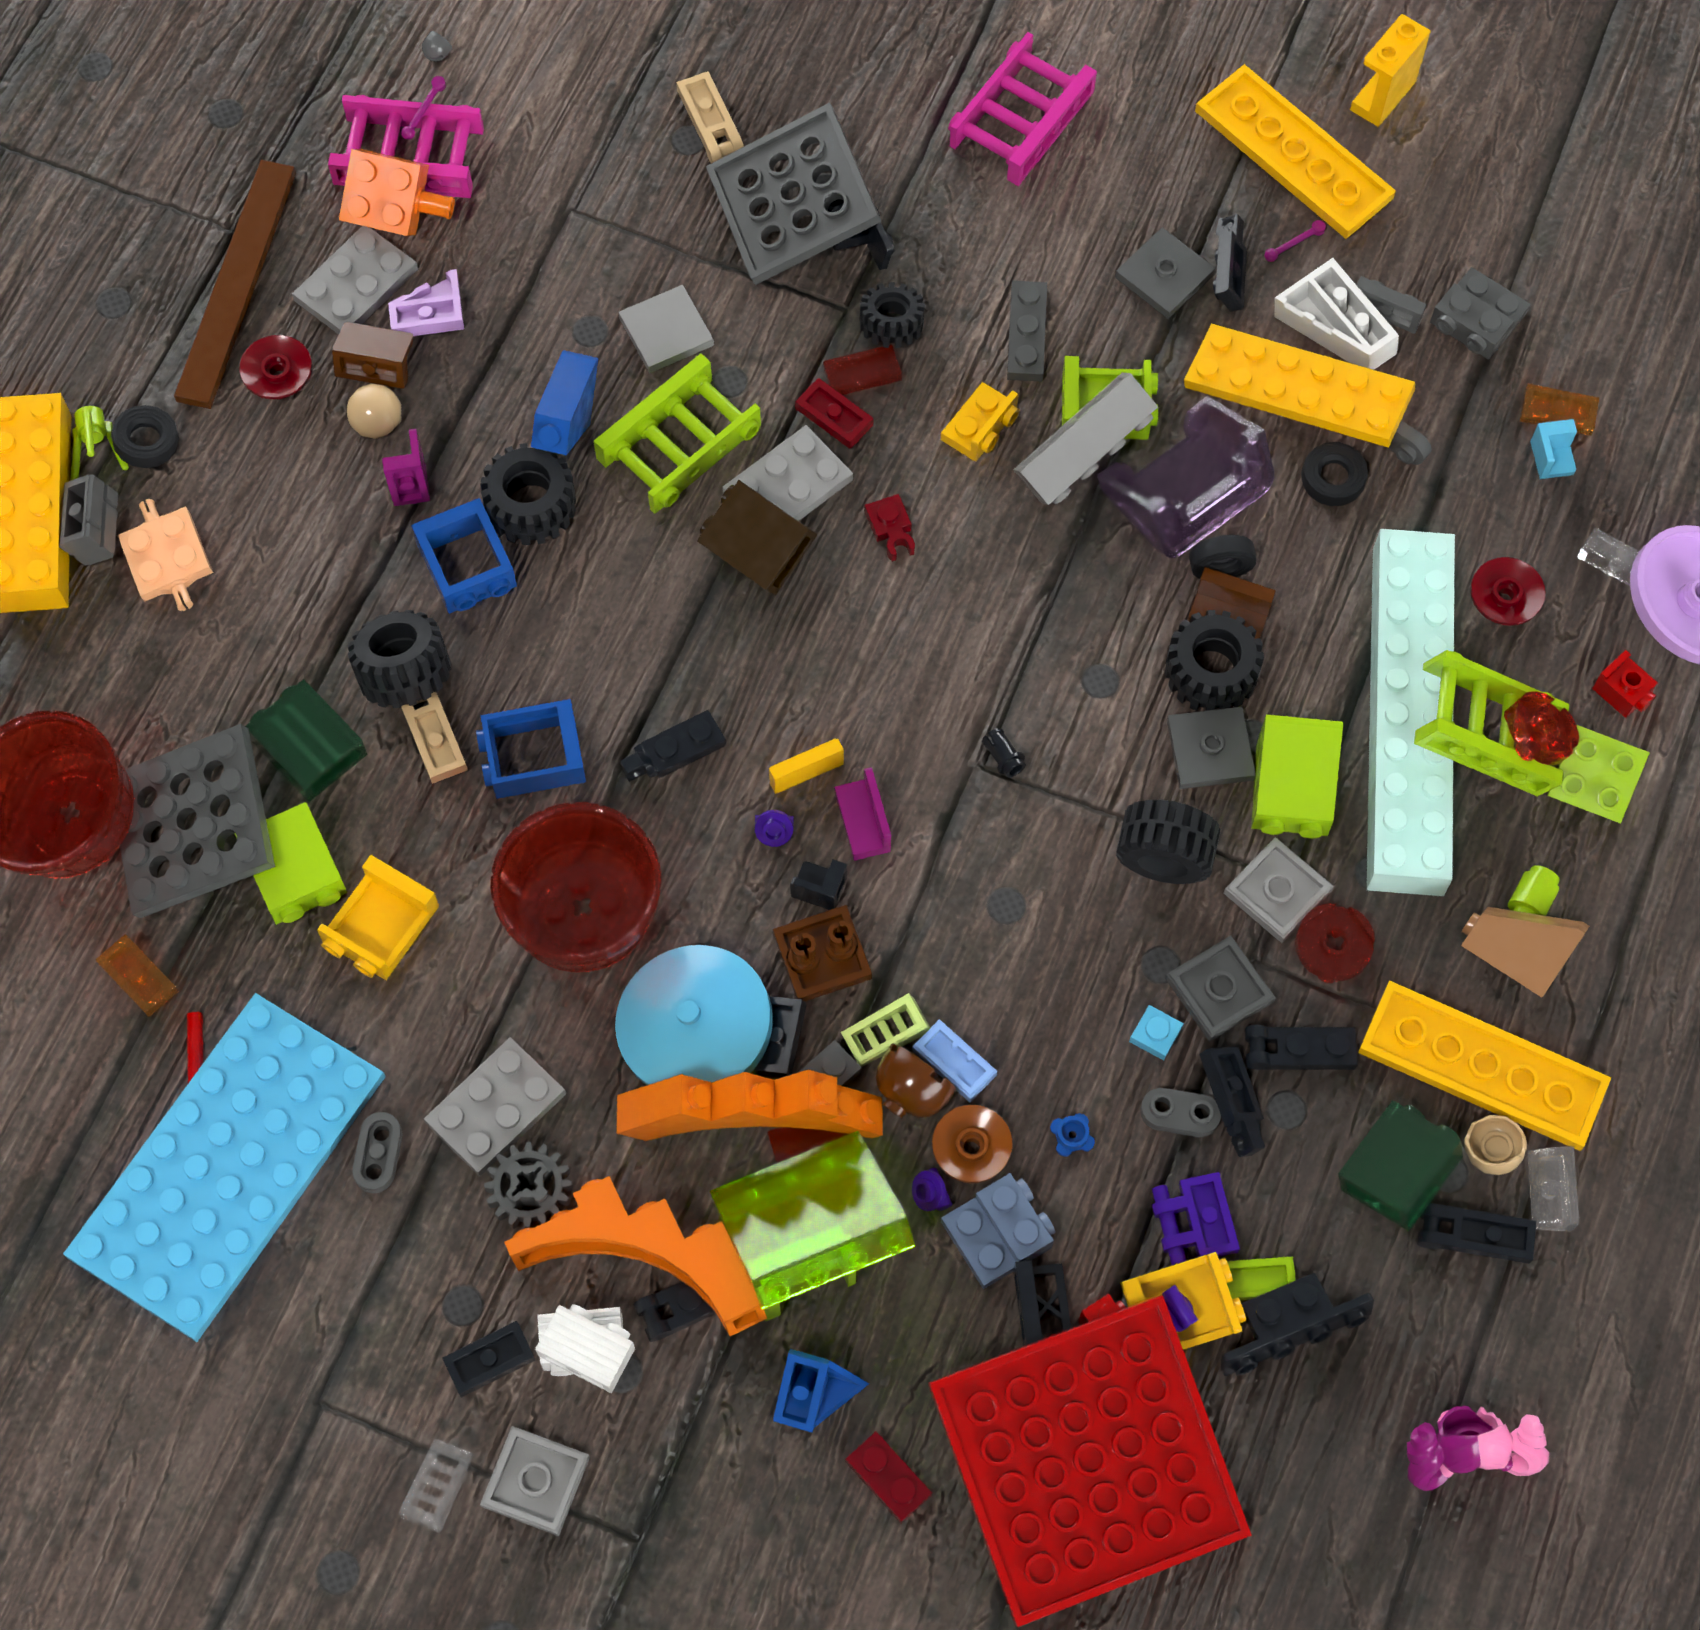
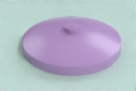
[1630,525,1700,665]

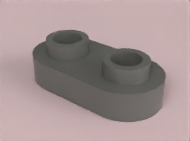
[1386,420,1432,465]
[1140,1088,1221,1137]
[352,1112,403,1193]

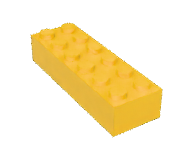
[0,393,71,613]

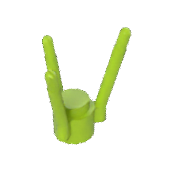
[70,406,129,481]

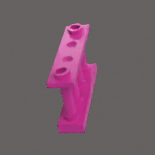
[948,32,1097,187]
[328,95,484,198]

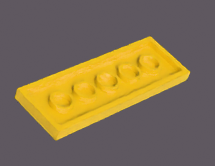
[1195,64,1396,239]
[1184,323,1415,448]
[1358,980,1611,1151]

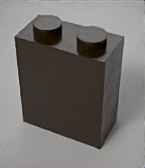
[697,480,818,595]

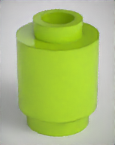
[1508,865,1560,916]

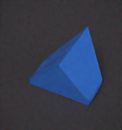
[773,1349,869,1433]

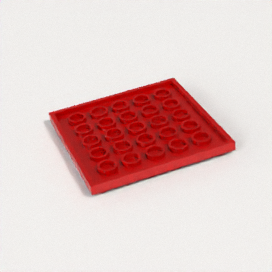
[928,1295,1252,1627]

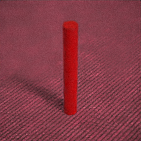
[187,1012,204,1083]

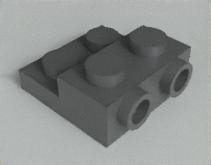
[1430,267,1531,360]

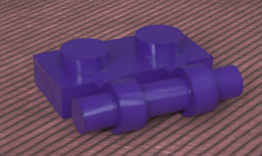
[1152,1172,1240,1265]

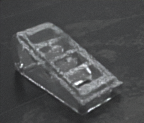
[399,1439,474,1533]

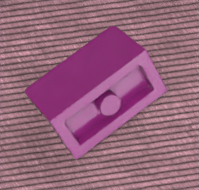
[382,428,430,506]
[834,767,891,861]

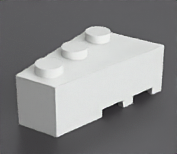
[1274,258,1399,370]

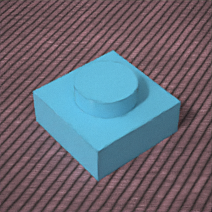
[1129,1005,1184,1061]

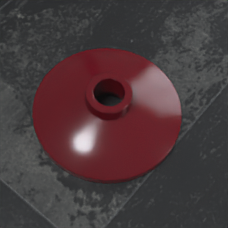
[239,335,312,399]
[1470,557,1546,625]

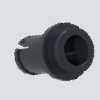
[982,728,1026,778]

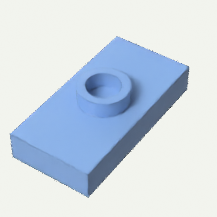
[912,1019,997,1102]

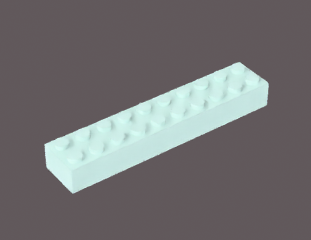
[1367,529,1455,896]

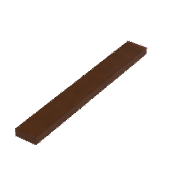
[174,160,296,409]

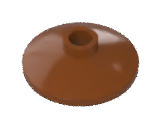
[932,1105,1012,1183]

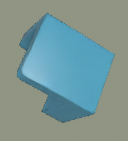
[1530,419,1577,479]

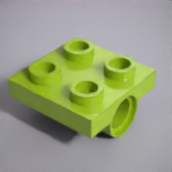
[1547,725,1650,824]

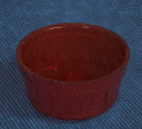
[0,710,134,879]
[490,802,661,972]

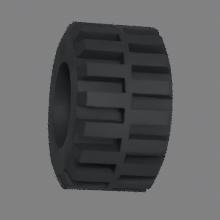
[480,443,576,545]
[348,610,451,708]
[1165,610,1264,711]
[1116,800,1221,884]

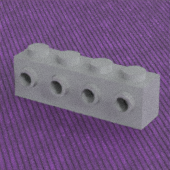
[1013,372,1158,505]

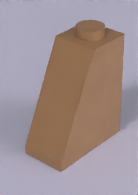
[1461,907,1590,997]

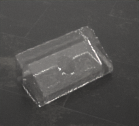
[1577,527,1639,586]
[1528,1146,1579,1231]

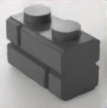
[59,474,118,566]

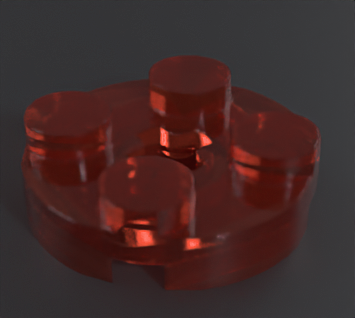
[1504,691,1579,765]
[1295,903,1375,983]

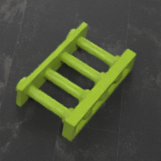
[594,353,761,514]
[1414,650,1569,797]

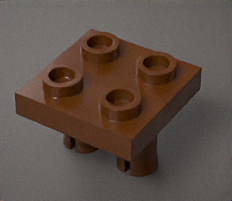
[773,905,872,1002]

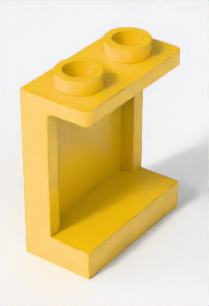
[1350,14,1431,127]
[317,855,439,980]
[1120,1252,1246,1350]

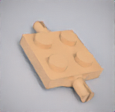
[118,499,213,611]

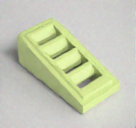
[841,993,930,1067]

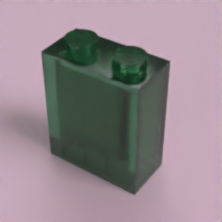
[245,679,368,802]
[1338,1100,1463,1231]

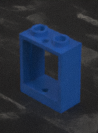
[411,498,517,614]
[476,699,586,799]

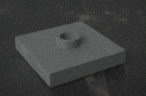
[1115,227,1216,319]
[1167,707,1256,789]
[1165,936,1276,1042]

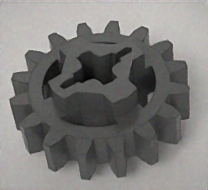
[484,1142,573,1229]

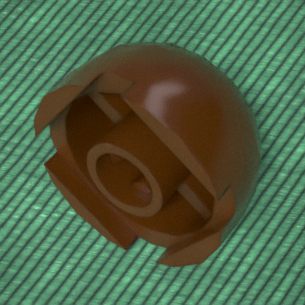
[876,1043,957,1119]

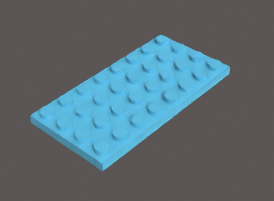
[63,993,386,1342]

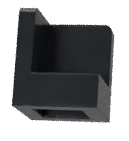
[790,859,847,910]

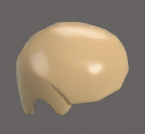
[347,383,402,439]
[1464,1115,1527,1176]

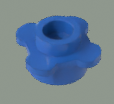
[1050,1113,1095,1157]

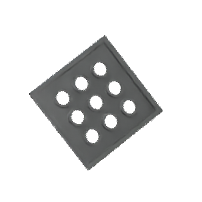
[706,103,881,285]
[108,724,275,918]

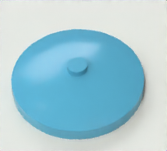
[615,945,773,1085]

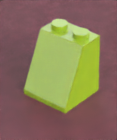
[1251,714,1343,839]

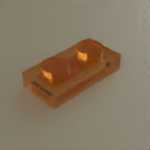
[1520,384,1599,436]
[95,934,179,1017]

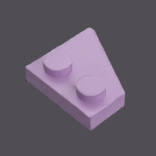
[388,269,464,336]

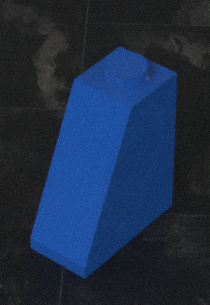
[531,350,598,455]

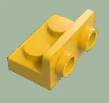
[940,382,1020,462]

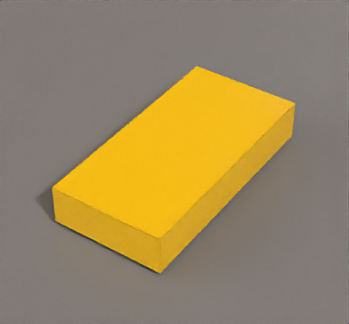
[769,738,844,794]

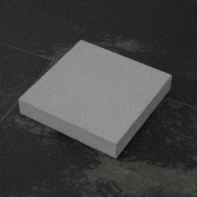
[618,285,714,373]
[1223,837,1334,943]
[480,1426,590,1536]

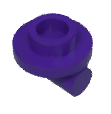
[755,810,794,847]
[912,1168,953,1211]
[1162,1285,1198,1332]

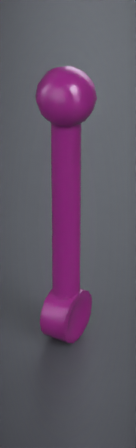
[401,76,446,140]
[1264,220,1326,262]

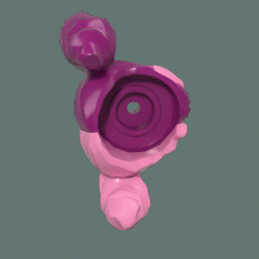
[1406,1406,1549,1491]

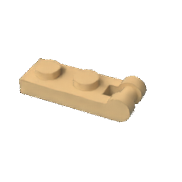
[676,71,744,163]
[401,692,468,784]

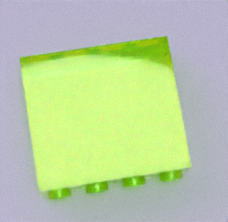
[709,1131,915,1310]

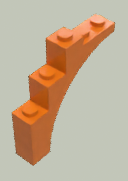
[617,1069,883,1141]
[504,1176,767,1336]

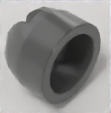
[422,31,452,62]

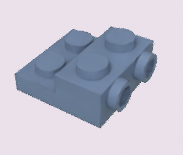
[941,1173,1055,1289]

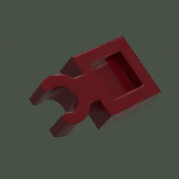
[864,494,915,562]

